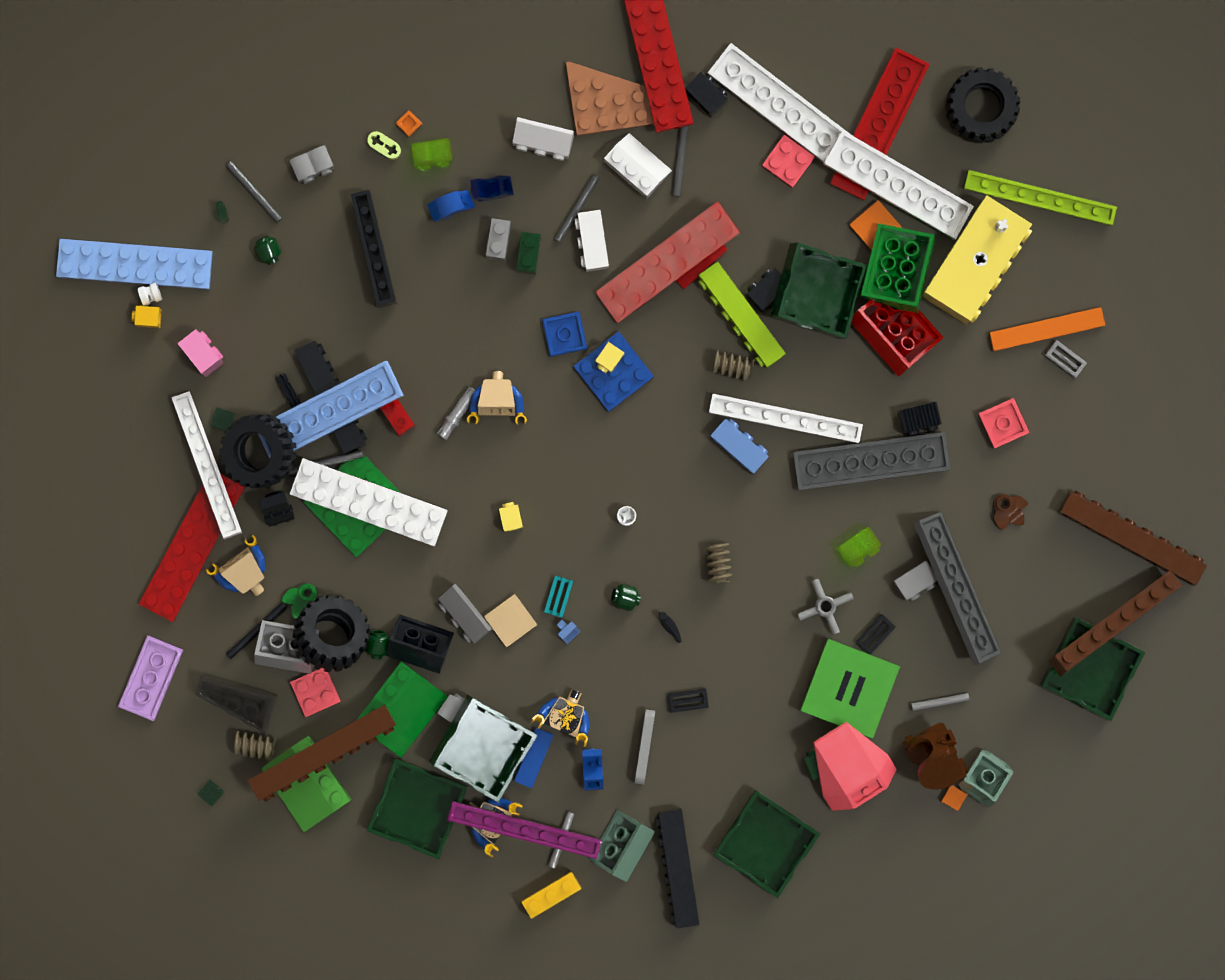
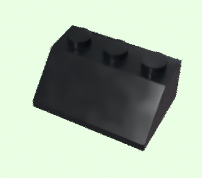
[385,615,454,674]

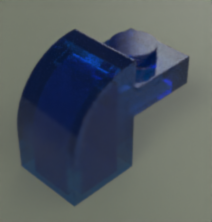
[470,176,514,202]

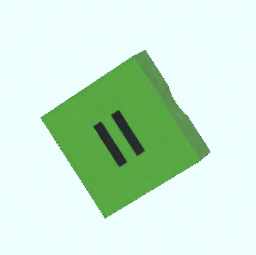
[799,639,900,739]

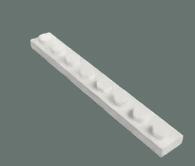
[172,391,242,539]
[709,394,863,444]

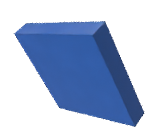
[542,311,587,357]

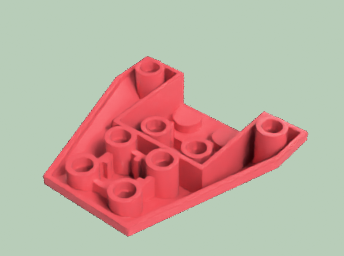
[813,722,897,811]

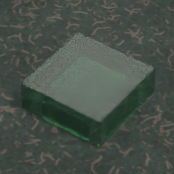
[215,201,229,223]
[211,408,236,430]
[198,779,225,807]

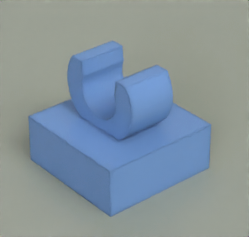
[557,620,581,644]

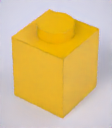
[132,306,162,328]

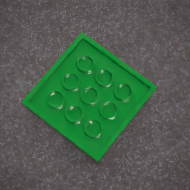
[304,449,402,557]

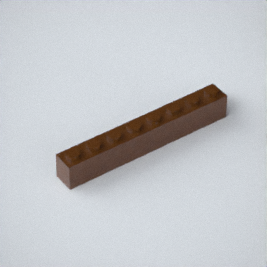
[1058,490,1207,586]
[1049,570,1182,677]
[248,705,397,802]

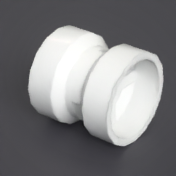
[138,282,162,306]
[617,506,636,526]

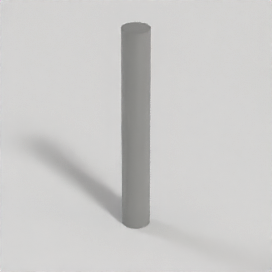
[911,693,969,711]
[548,811,575,868]

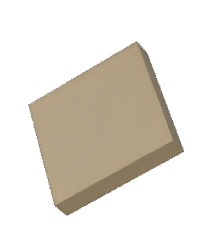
[484,594,537,648]

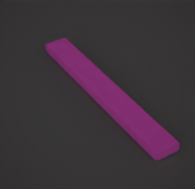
[447,801,602,859]

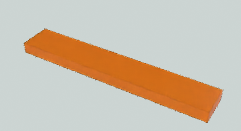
[989,307,1106,352]

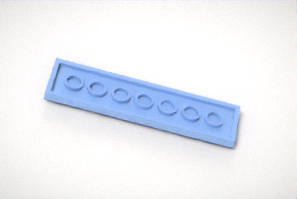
[56,239,213,290]
[258,361,404,459]

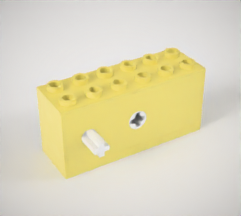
[922,195,1032,325]

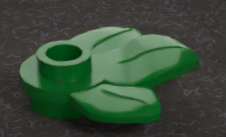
[282,583,317,619]

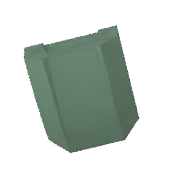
[958,750,1014,807]

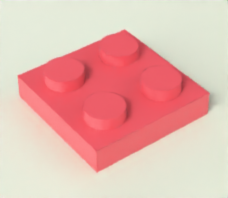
[762,135,815,188]
[978,398,1029,449]
[290,668,341,717]

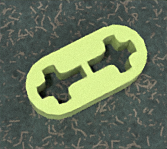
[368,131,401,160]

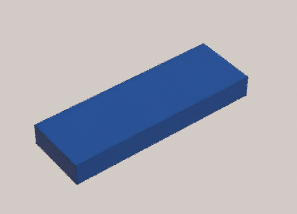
[515,728,554,788]

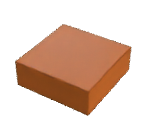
[395,110,422,137]
[941,786,968,811]

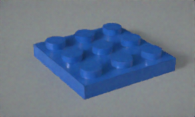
[574,332,654,412]

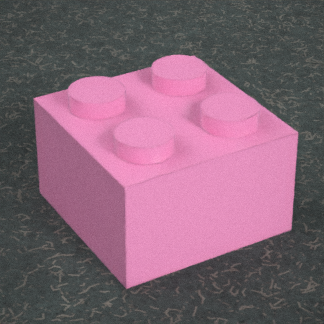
[178,329,224,377]

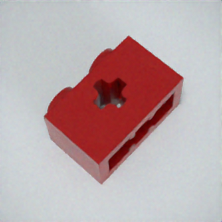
[380,399,416,437]

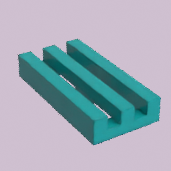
[544,575,573,618]

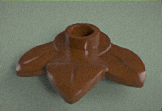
[994,494,1028,530]

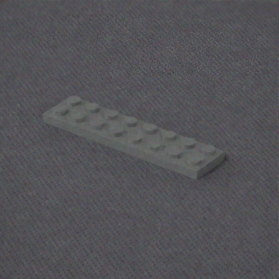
[793,432,950,491]
[914,512,1001,665]

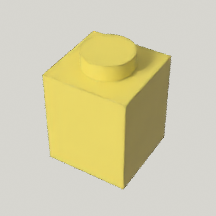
[595,342,624,373]
[499,502,523,532]

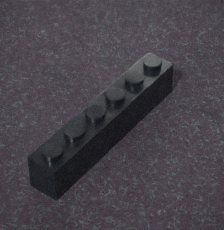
[351,190,397,308]
[294,341,367,454]
[656,809,700,928]

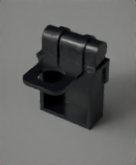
[259,491,295,527]

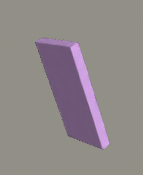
[118,635,184,721]

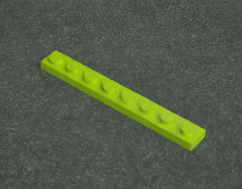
[964,170,1117,226]

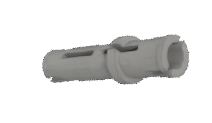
[436,386,475,440]

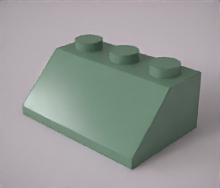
[589,810,655,882]

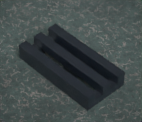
[856,614,896,655]
[668,688,709,713]

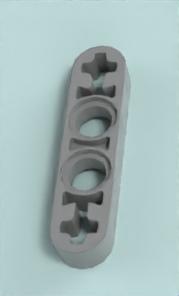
[634,709,655,785]

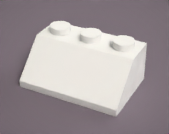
[512,117,574,161]
[604,133,672,199]

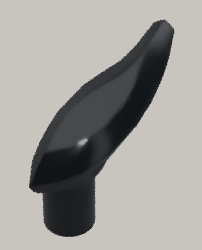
[659,612,682,643]

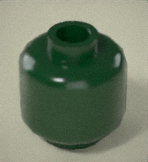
[253,235,282,265]
[611,584,641,611]
[365,630,390,659]

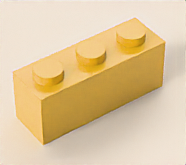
[522,871,581,919]

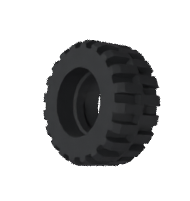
[945,67,1020,144]
[219,414,297,488]
[293,595,370,672]

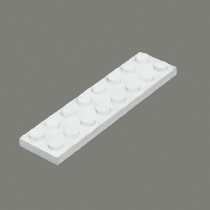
[708,43,851,163]
[823,130,974,240]
[290,458,448,546]

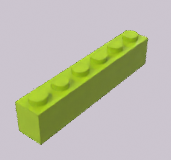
[698,261,786,369]

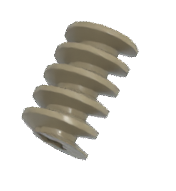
[713,349,755,382]
[705,543,733,584]
[234,731,276,761]

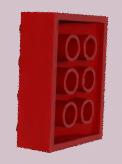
[851,300,944,377]

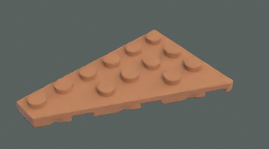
[566,62,654,136]

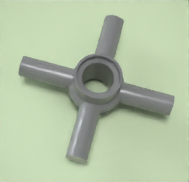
[798,579,854,635]

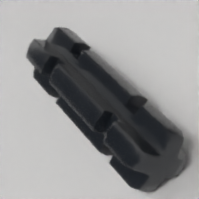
[276,373,301,408]

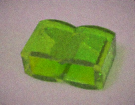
[411,138,453,171]
[836,526,882,568]

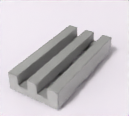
[1045,340,1087,378]

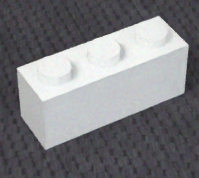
[575,210,609,272]

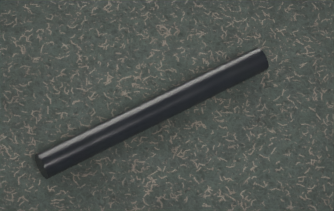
[226,602,287,659]

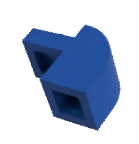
[427,189,475,222]
[582,748,603,790]

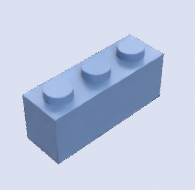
[710,419,769,475]

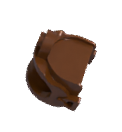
[902,723,968,790]

